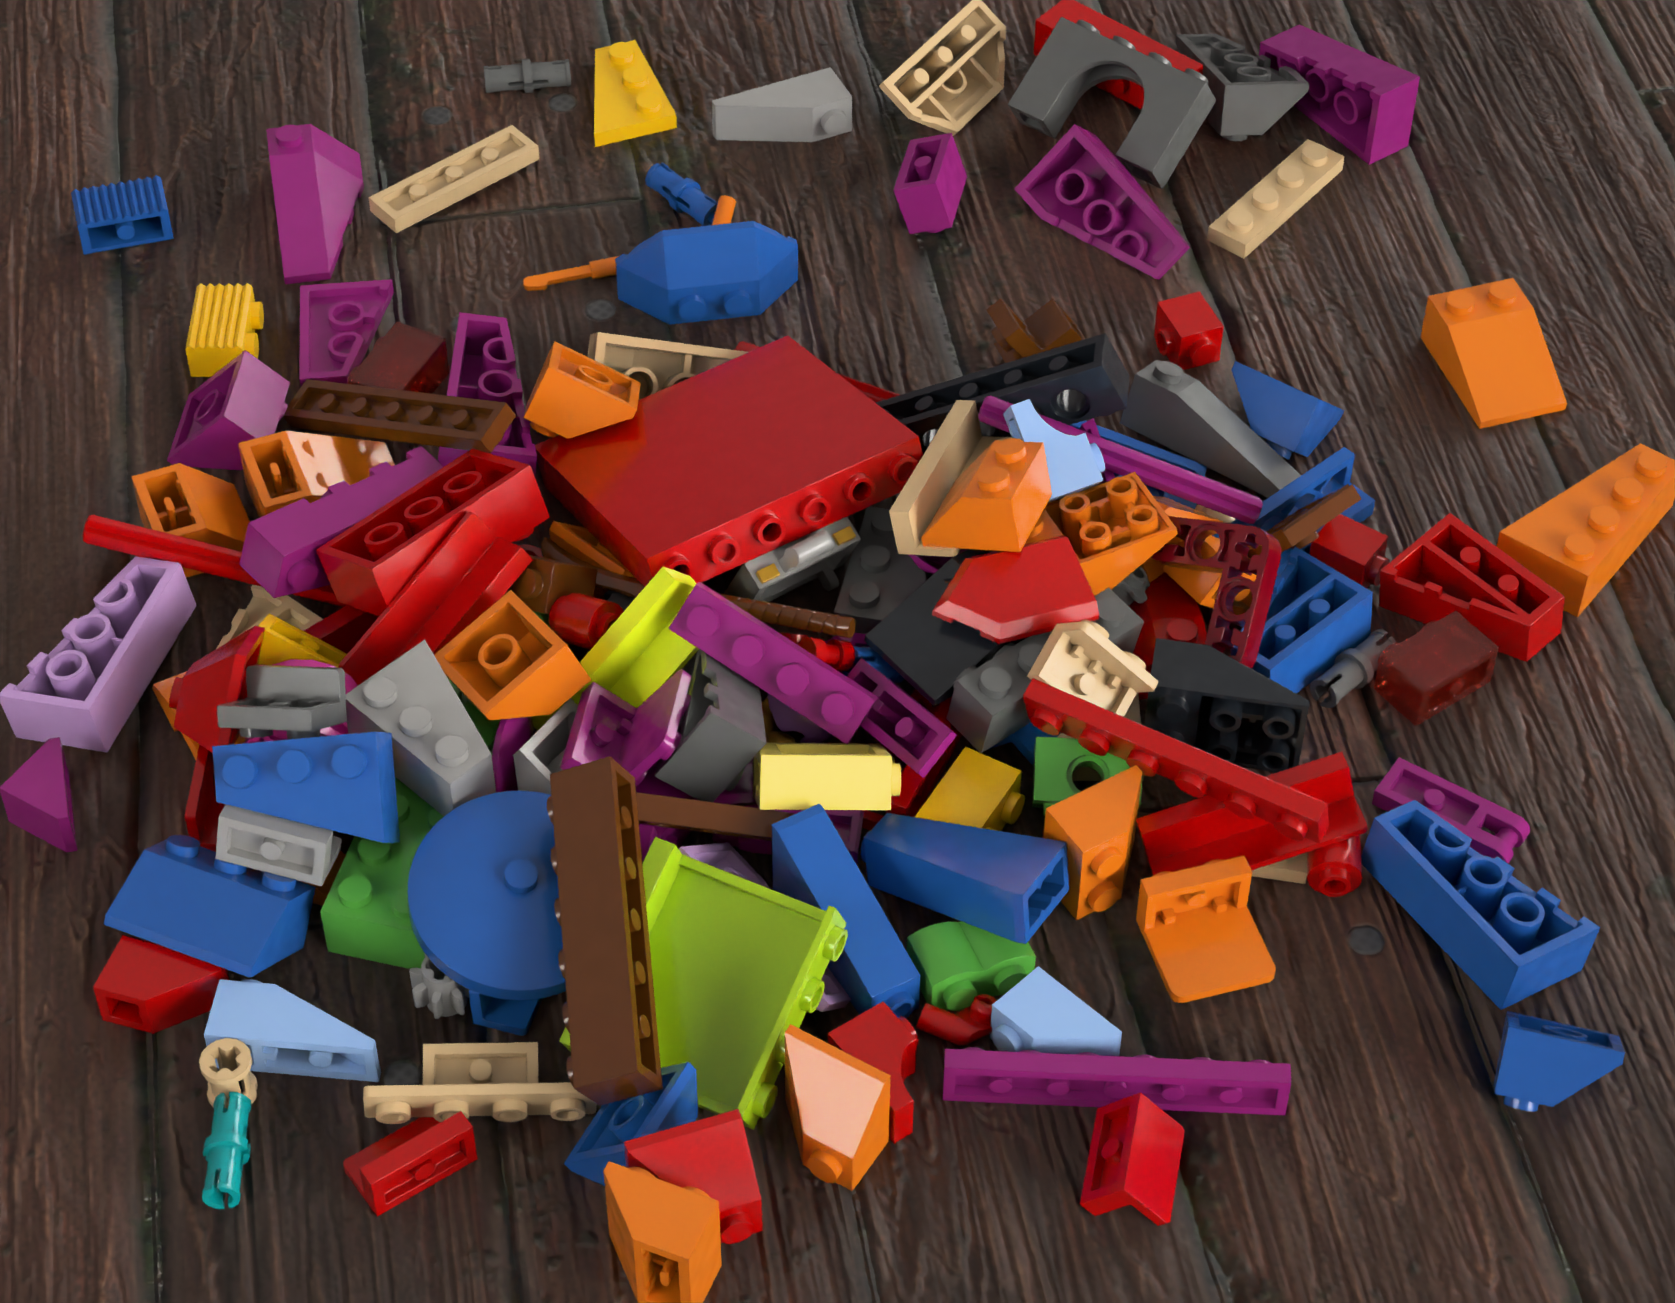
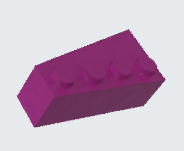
[239,446,444,598]

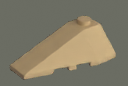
[588,332,748,400]

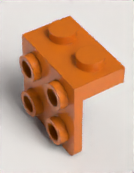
[1136,856,1276,1003]

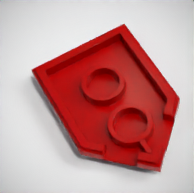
[932,535,1099,644]

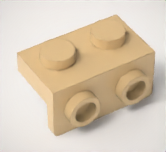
[1027,620,1159,717]

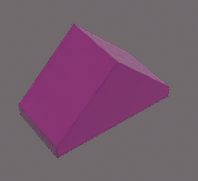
[0,737,78,852]

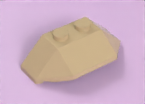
[879,0,1006,136]

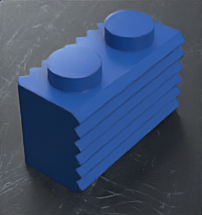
[71,175,174,255]

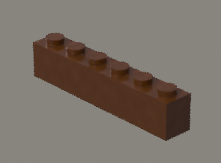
[547,756,663,1106]

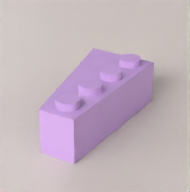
[0,556,197,753]

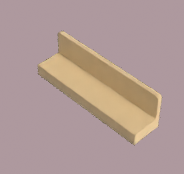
[889,400,1012,557]

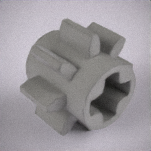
[409,954,469,1019]

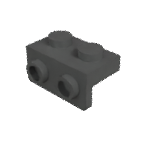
[217,665,347,739]

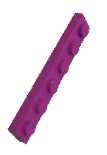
[943,1047,1291,1115]

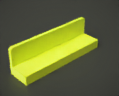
[531,566,699,731]

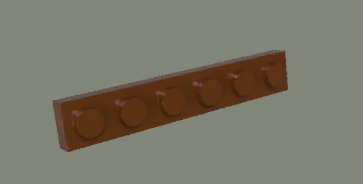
[283,379,516,453]

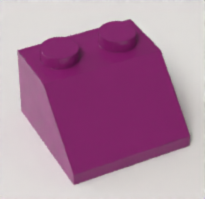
[167,350,290,470]

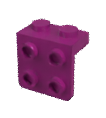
[560,669,691,787]

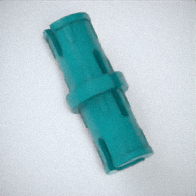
[202,1092,252,1209]

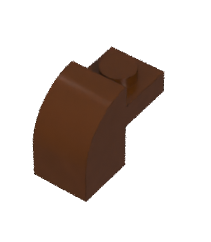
[986,298,1085,363]

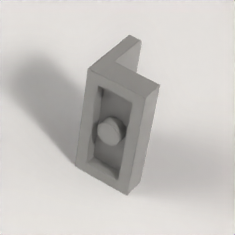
[215,804,342,886]

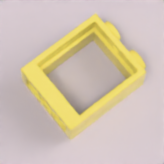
[753,743,901,810]

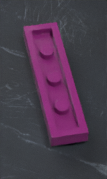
[669,582,878,744]

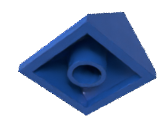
[564,1062,698,1186]

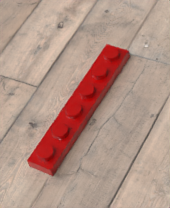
[1023,678,1329,844]

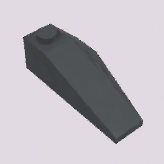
[1175,34,1309,141]
[1120,360,1301,498]

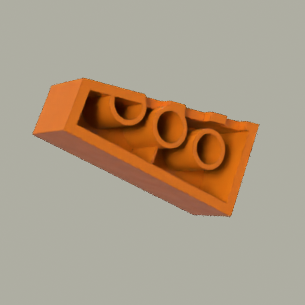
[1496,443,1675,618]

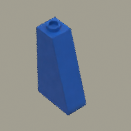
[772,803,920,1018]
[861,813,1069,944]

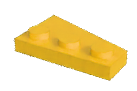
[594,40,677,147]

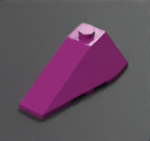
[266,124,364,284]
[1014,124,1190,280]

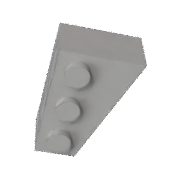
[346,640,496,816]

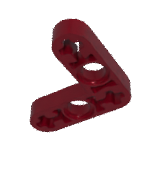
[1150,516,1281,669]

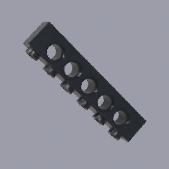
[876,333,1130,454]

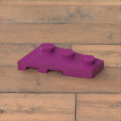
[299,279,394,386]

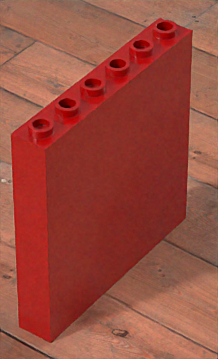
[535,335,923,587]

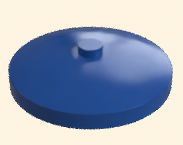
[408,791,566,1000]

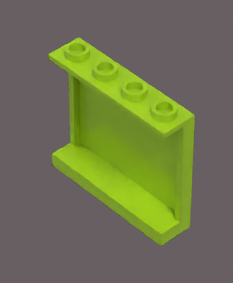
[559,837,848,1130]

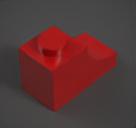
[828,1001,919,1144]

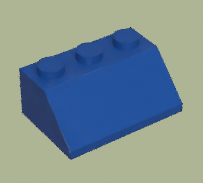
[104,835,316,978]

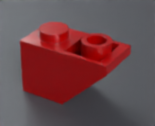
[93,935,229,1034]

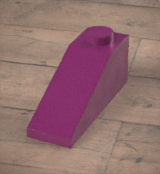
[847,658,957,778]

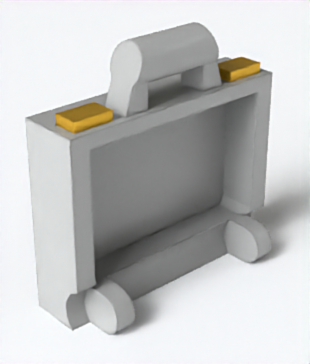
[724,517,861,623]

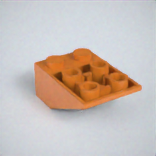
[238,431,395,518]
[1025,472,1178,596]

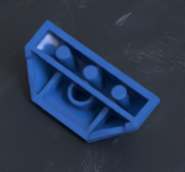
[615,221,798,325]

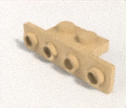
[363,1042,597,1124]

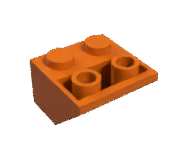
[131,463,250,578]
[603,1161,722,1303]

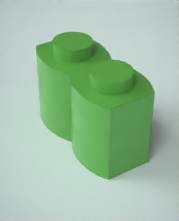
[907,921,1036,1011]

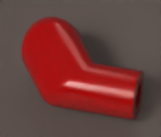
[916,994,997,1045]

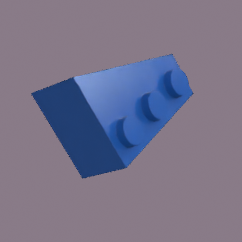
[1231,546,1373,694]
[212,731,400,843]

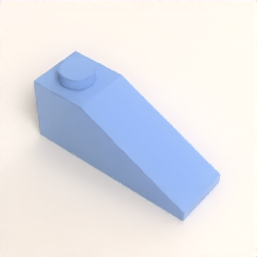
[204,979,381,1082]

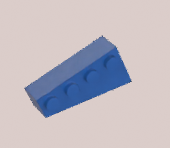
[1361,800,1600,1010]

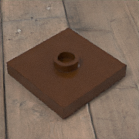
[1247,484,1361,559]

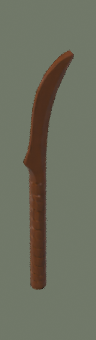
[541,537,856,638]

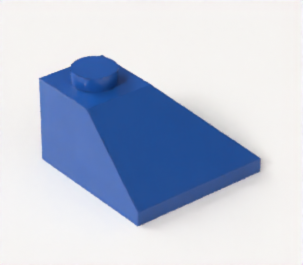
[1232,361,1345,460]
[1494,1011,1625,1112]

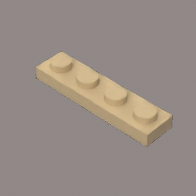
[368,125,539,233]
[1207,139,1345,259]

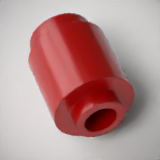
[549,593,624,650]
[1307,835,1362,897]

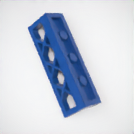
[1212,447,1375,576]

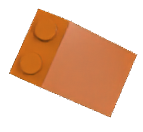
[1420,278,1567,429]

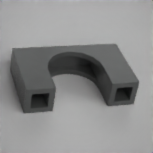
[1008,17,1216,189]

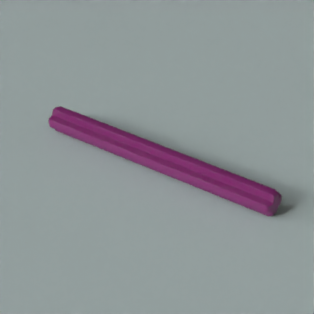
[978,396,1263,524]

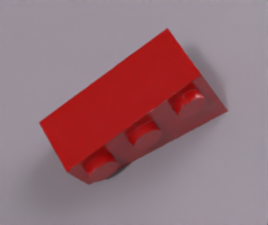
[1379,513,1565,662]

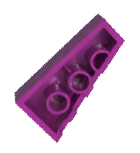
[1259,24,1420,165]
[438,312,537,476]

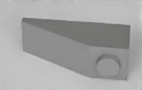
[712,67,852,142]

